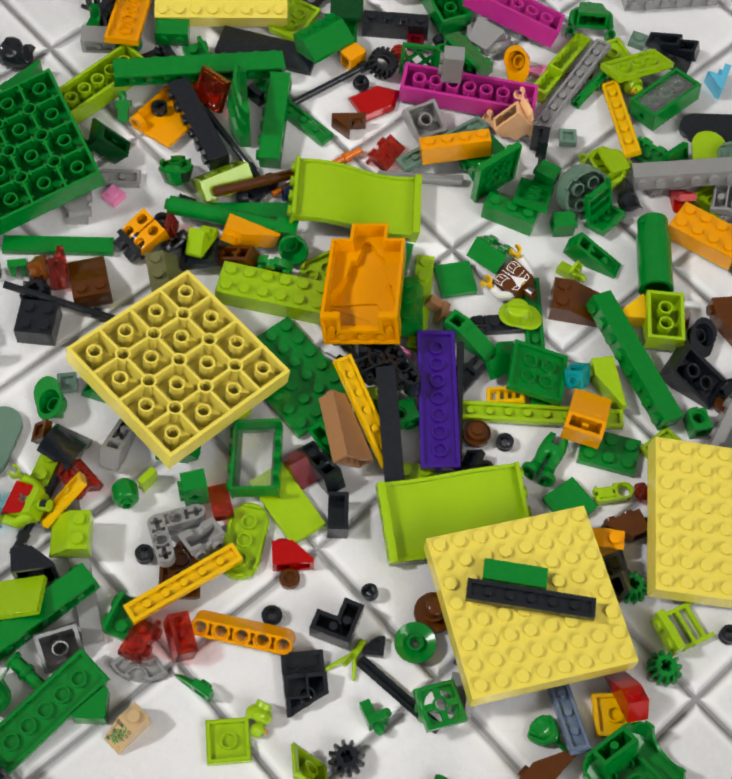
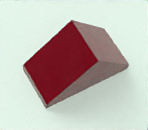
[282,450,317,490]

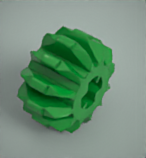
[624,569,647,605]
[646,650,683,687]

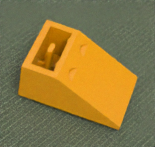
[560,388,612,449]

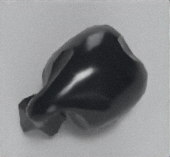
[0,36,36,68]

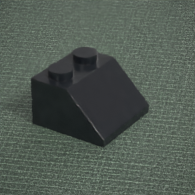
[10,544,60,583]

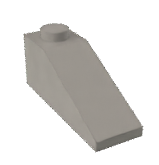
[99,418,136,471]

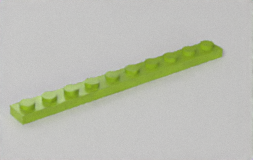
[463,400,624,430]

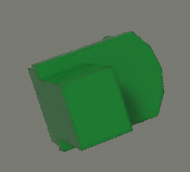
[115,91,132,122]
[359,699,392,735]

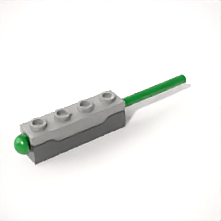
[705,396,732,448]

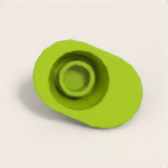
[498,298,542,330]

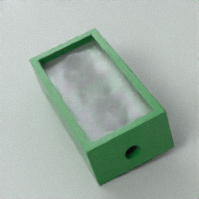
[628,67,702,131]

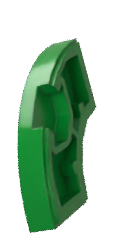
[485,341,514,380]

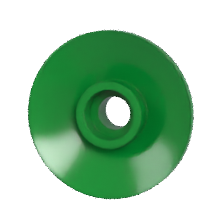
[394,622,436,664]

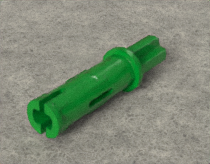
[571,71,607,109]

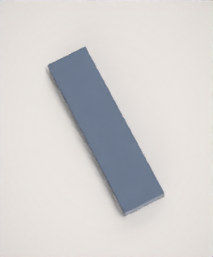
[547,684,592,756]

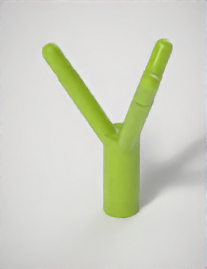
[325,638,366,681]

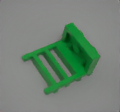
[582,177,626,236]

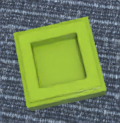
[137,467,158,493]

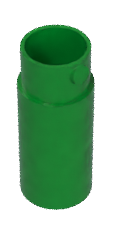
[636,212,674,295]

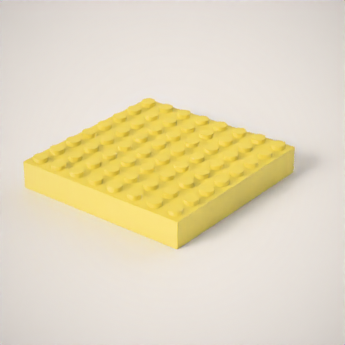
[66,270,290,469]
[647,437,732,608]
[424,506,639,707]

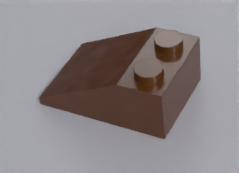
[67,256,113,307]
[548,277,599,327]

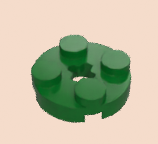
[257,255,294,274]

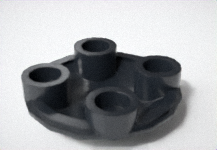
[161,229,189,253]

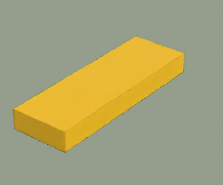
[41,471,87,529]

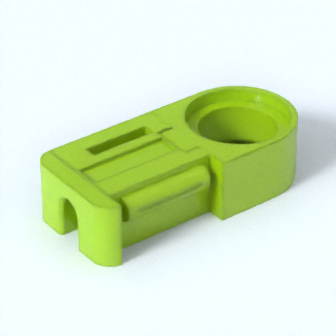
[592,482,634,506]

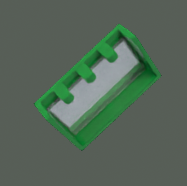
[226,418,283,499]

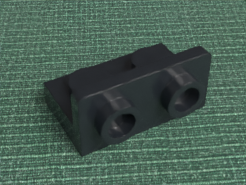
[530,125,551,165]

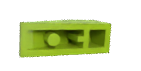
[590,356,627,413]

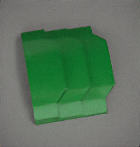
[228,58,251,147]

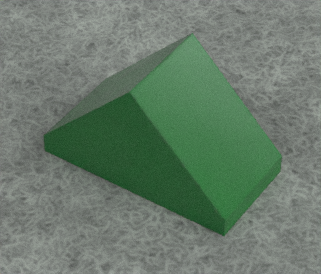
[71,685,110,725]

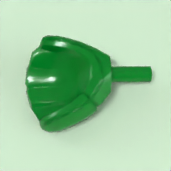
[527,715,568,751]

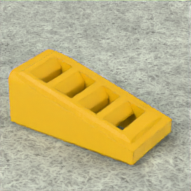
[486,386,526,404]

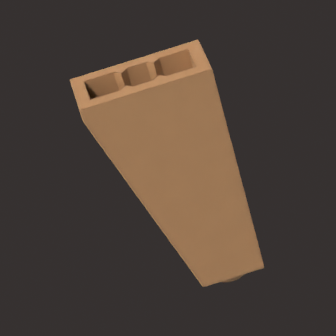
[319,390,373,468]

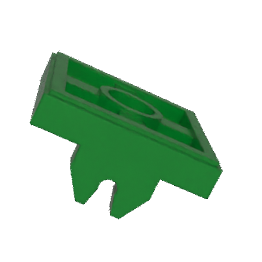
[412,679,468,733]

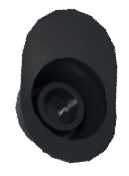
[617,178,643,212]
[687,317,717,358]

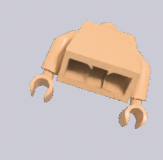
[482,86,534,140]

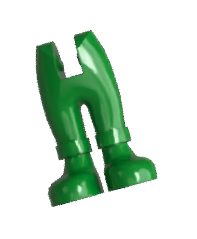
[521,432,568,487]

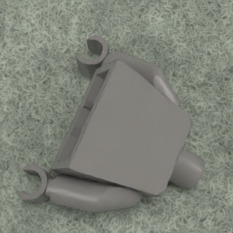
[466,16,516,56]

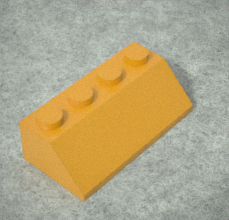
[418,128,492,165]

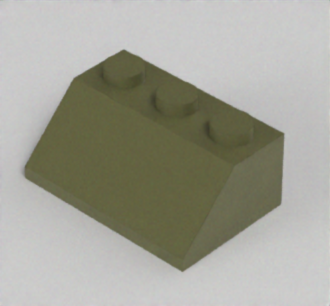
[145,250,185,292]

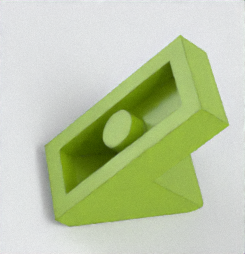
[185,225,220,258]

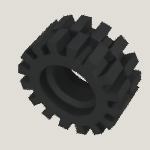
[367,46,399,80]

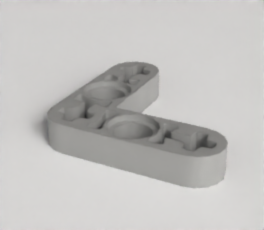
[147,504,206,568]

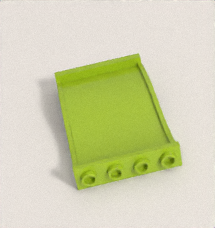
[287,155,422,243]
[375,462,532,565]

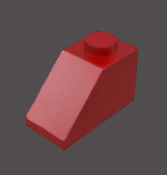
[272,538,314,571]

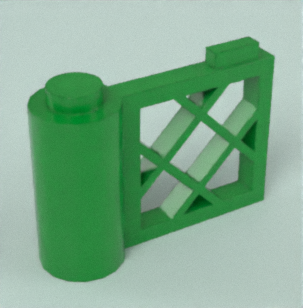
[399,42,451,76]

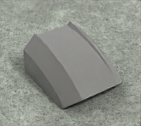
[401,98,448,142]

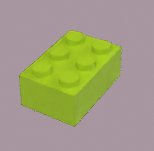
[643,290,686,351]

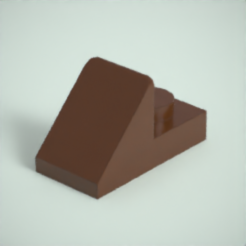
[331,112,366,139]

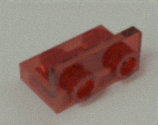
[365,134,405,171]
[47,245,70,291]
[55,458,104,500]
[118,619,163,665]

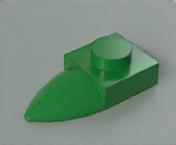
[174,674,214,702]

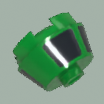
[158,155,193,186]

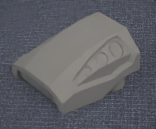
[710,184,732,217]

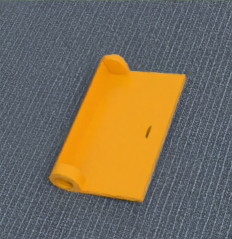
[129,82,224,149]

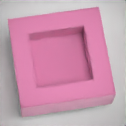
[100,184,127,208]

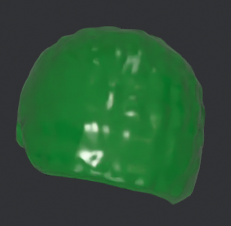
[278,234,308,266]

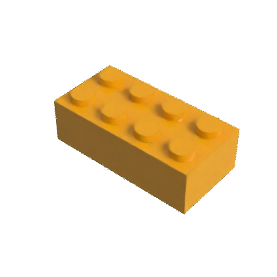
[668,201,732,270]

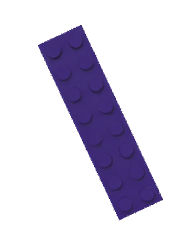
[416,330,461,471]

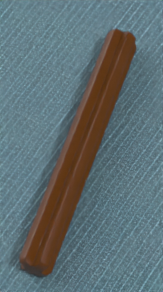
[212,169,294,197]

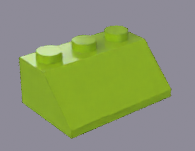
[190,160,253,203]

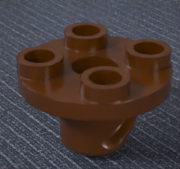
[414,592,447,633]

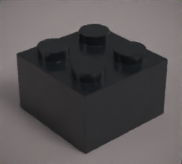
[14,299,62,346]

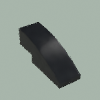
[646,32,700,62]

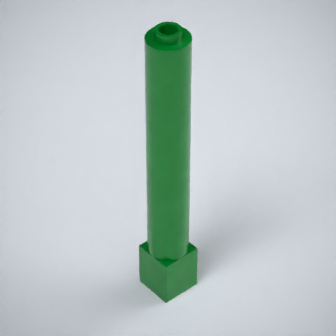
[164,196,299,242]

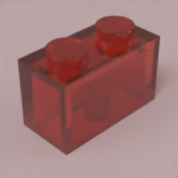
[163,611,198,663]

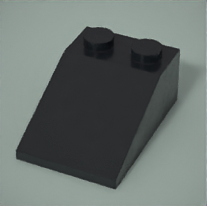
[659,344,726,410]

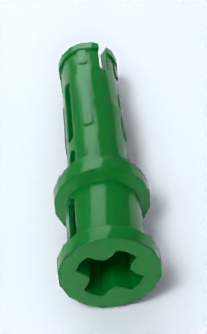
[5,652,45,690]

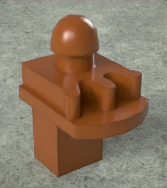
[27,255,50,280]

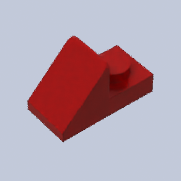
[669,189,697,213]

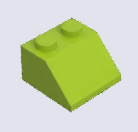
[49,510,94,558]

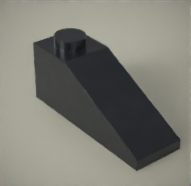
[297,440,346,494]

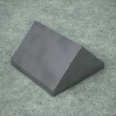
[33,622,85,674]

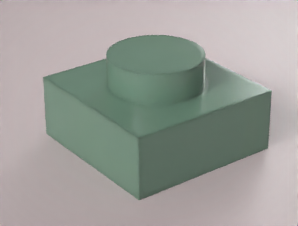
[627,31,649,51]
[558,129,577,147]
[57,372,78,394]

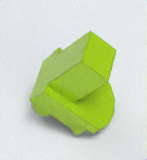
[555,260,587,283]

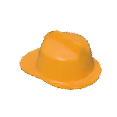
[504,45,531,82]

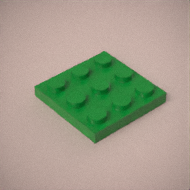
[471,141,522,203]
[506,339,568,406]

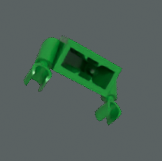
[565,2,616,41]

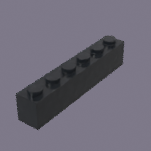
[166,76,229,171]

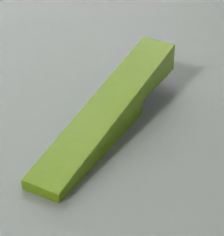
[534,32,591,104]

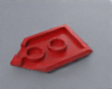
[348,86,400,122]

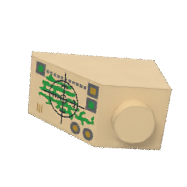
[104,702,152,755]

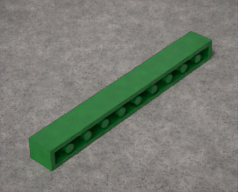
[112,50,286,87]

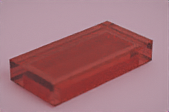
[208,483,235,521]

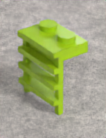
[650,602,715,657]

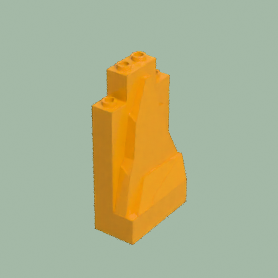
[319,223,406,344]

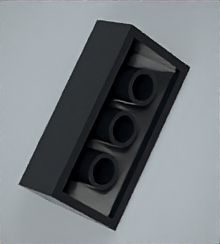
[362,10,429,41]

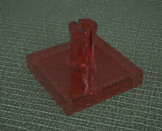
[195,65,232,114]

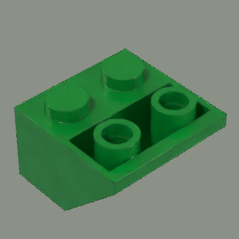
[466,234,516,274]

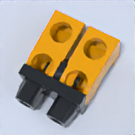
[113,208,170,263]

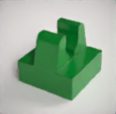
[7,258,28,277]

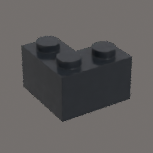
[309,598,364,650]

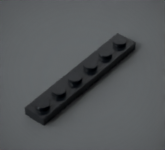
[465,578,596,621]

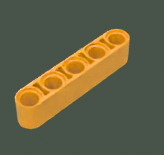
[190,610,296,655]

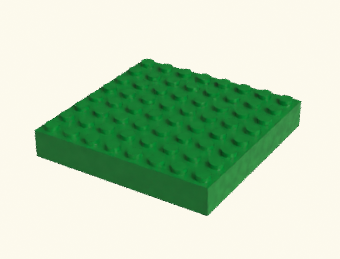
[0,68,107,235]

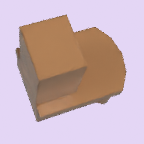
[424,294,452,324]

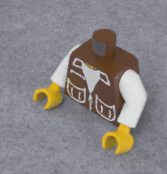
[480,244,537,301]

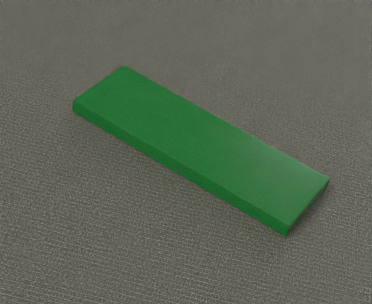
[0,648,110,775]

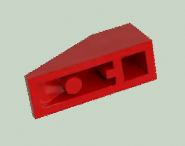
[605,671,649,723]

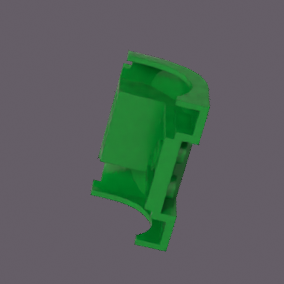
[582,721,686,779]

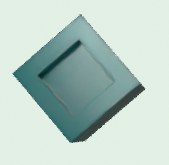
[565,362,591,389]

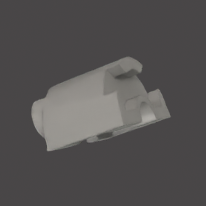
[64,192,92,225]
[177,516,226,560]

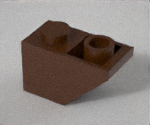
[601,509,647,544]

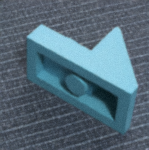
[704,63,732,99]

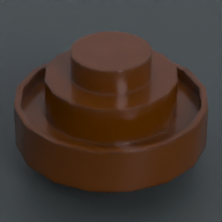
[463,420,491,448]

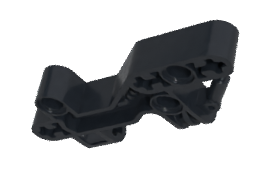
[332,344,421,397]

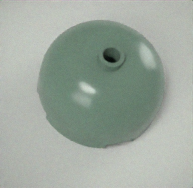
[556,164,607,219]

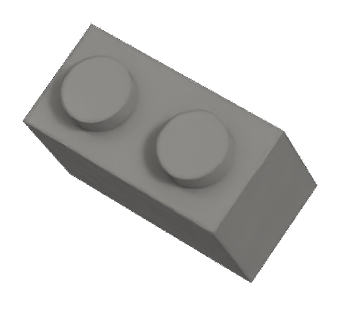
[438,45,465,84]

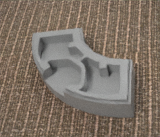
[109,652,169,683]

